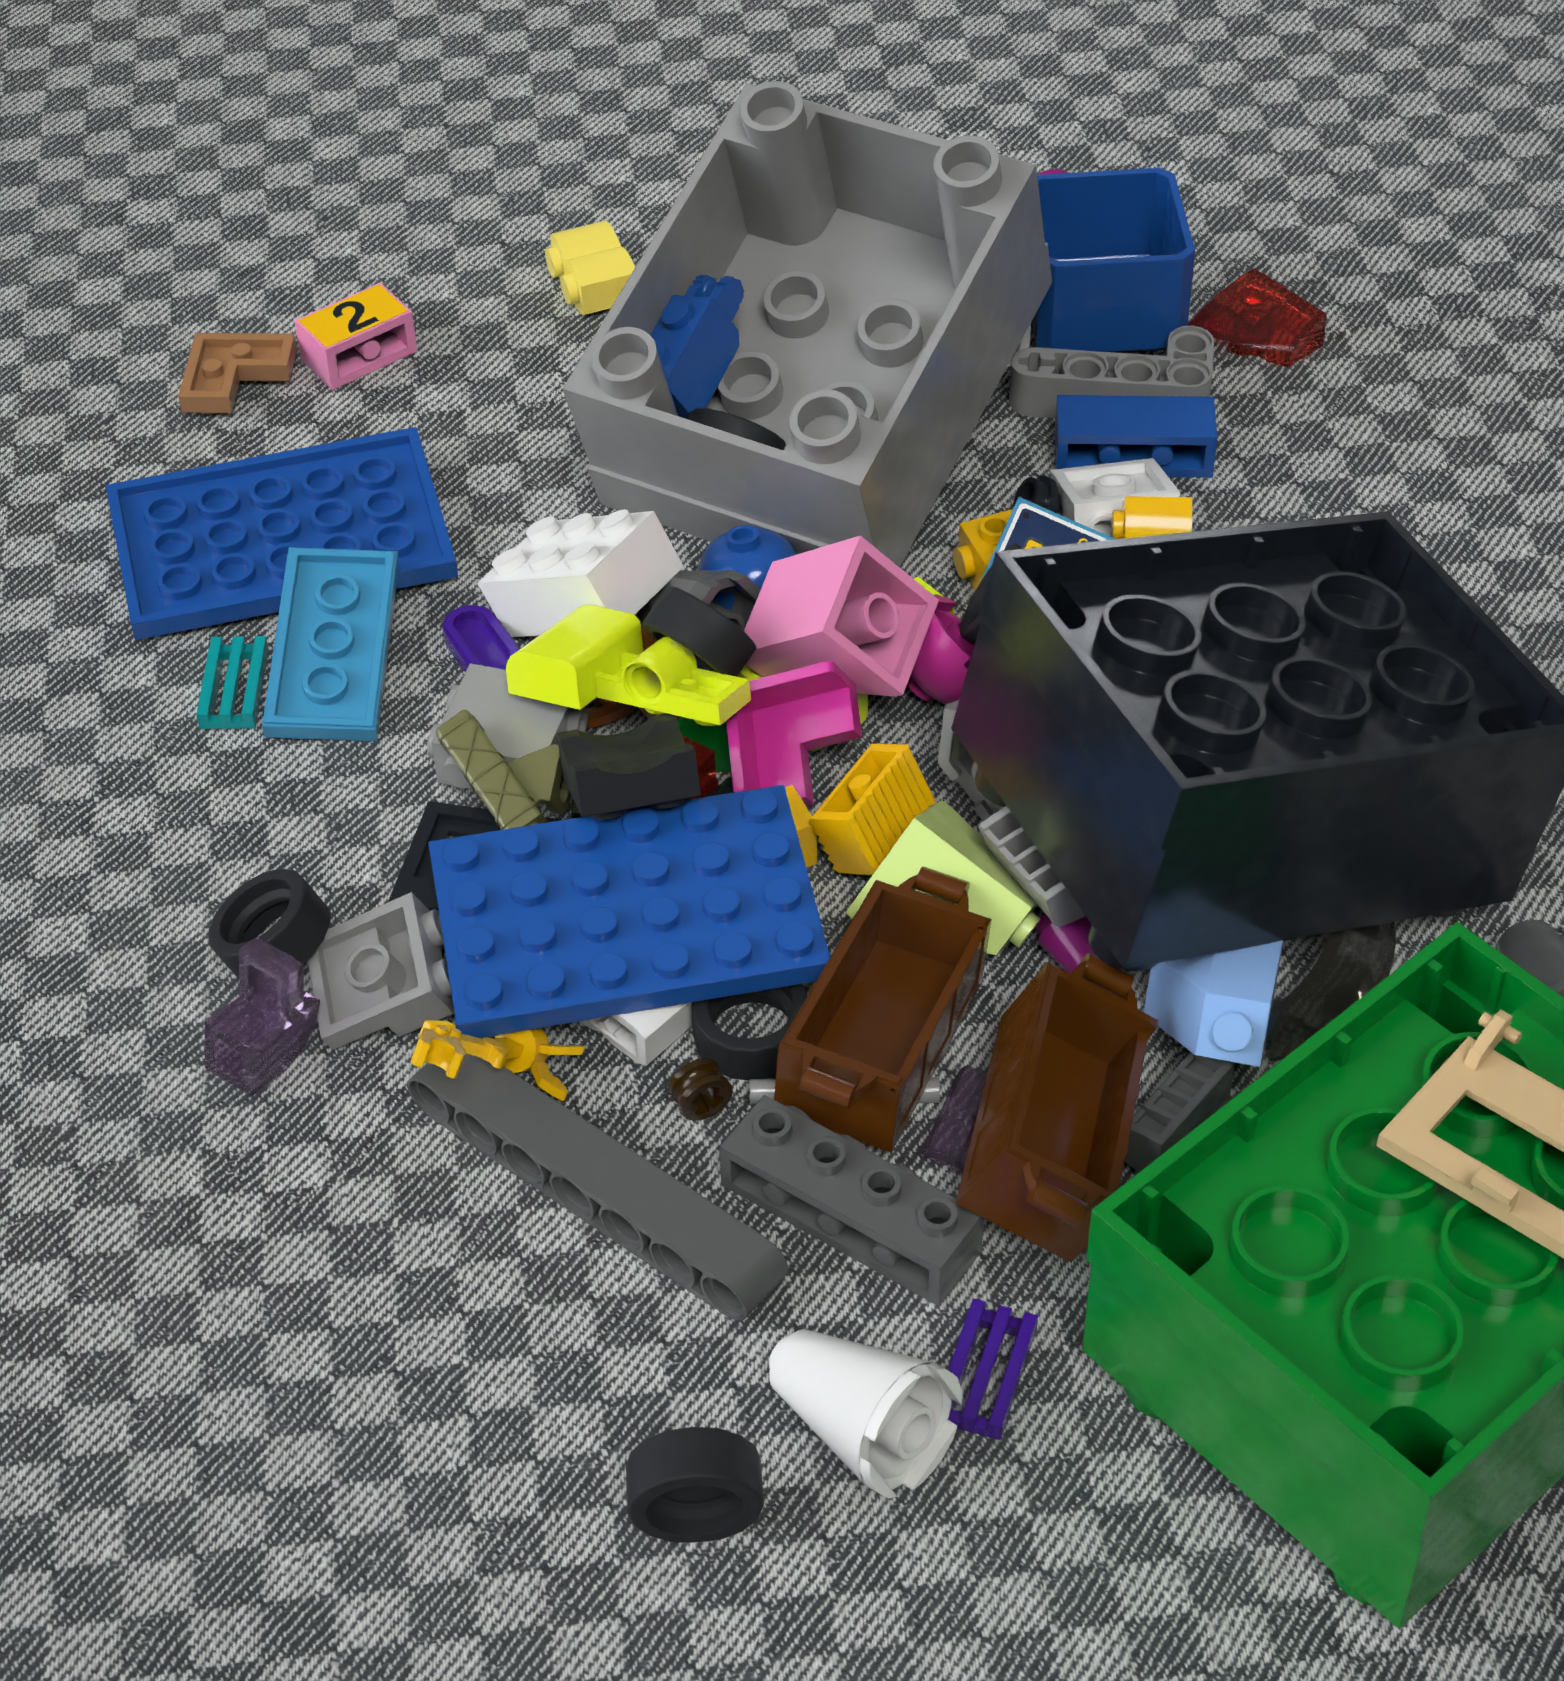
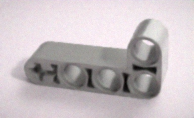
[1009,326,1214,418]

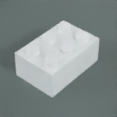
[477,509,684,637]

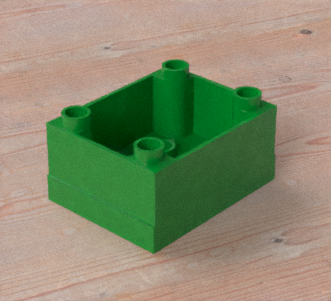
[1082,922,1564,1629]

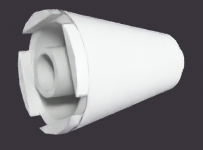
[769,1329,963,1498]

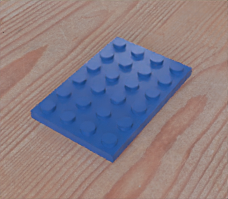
[106,427,458,640]
[428,785,830,1038]

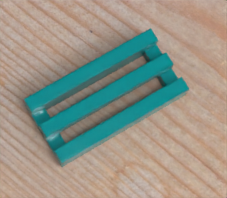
[196,636,269,729]

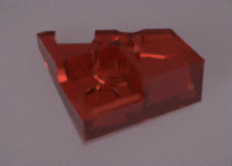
[1188,268,1327,367]

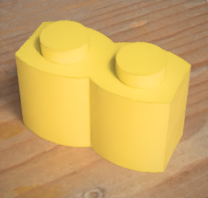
[545,220,635,315]

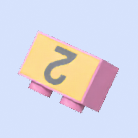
[295,282,417,390]

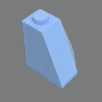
[1144,940,1283,1067]

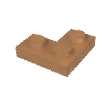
[178,333,297,414]

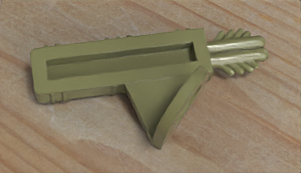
[436,710,572,830]

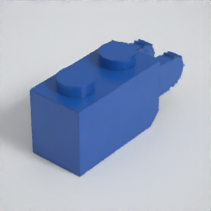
[651,274,745,419]

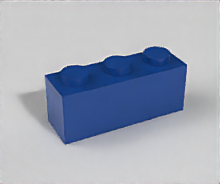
[1054,395,1217,478]

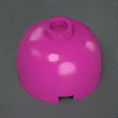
[907,594,975,705]

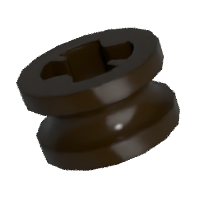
[668,1058,733,1121]

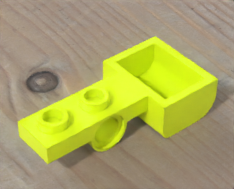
[506,605,751,726]

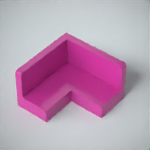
[726,661,862,806]

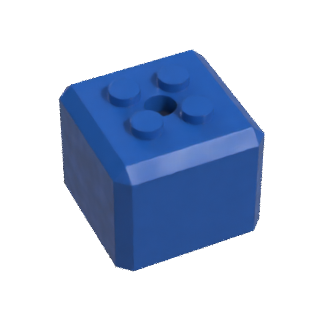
[1031,168,1195,353]

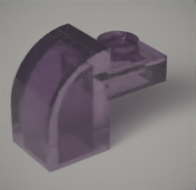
[204,937,320,1096]

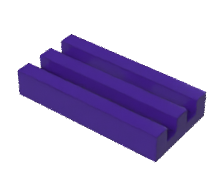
[948,1298,1038,1440]

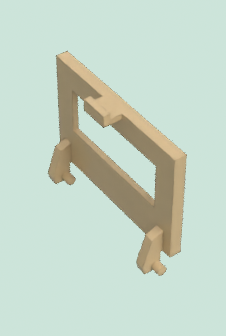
[1376,1010,1564,1258]

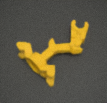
[411,1020,586,1101]

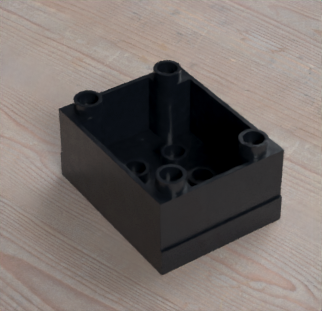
[951,511,1564,971]

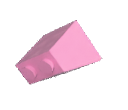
[744,535,939,697]

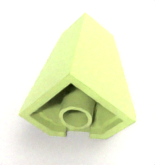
[845,800,1041,955]

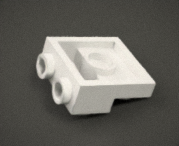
[1050,458,1180,537]

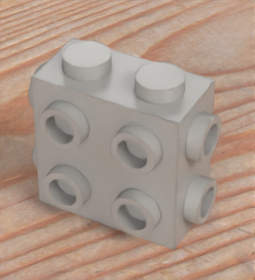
[427,663,588,789]

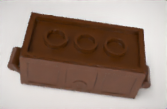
[774,866,992,1153]
[955,953,1158,1262]

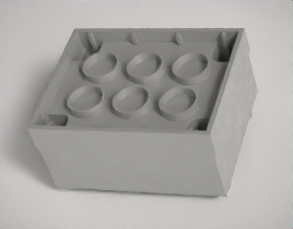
[563,81,1052,567]

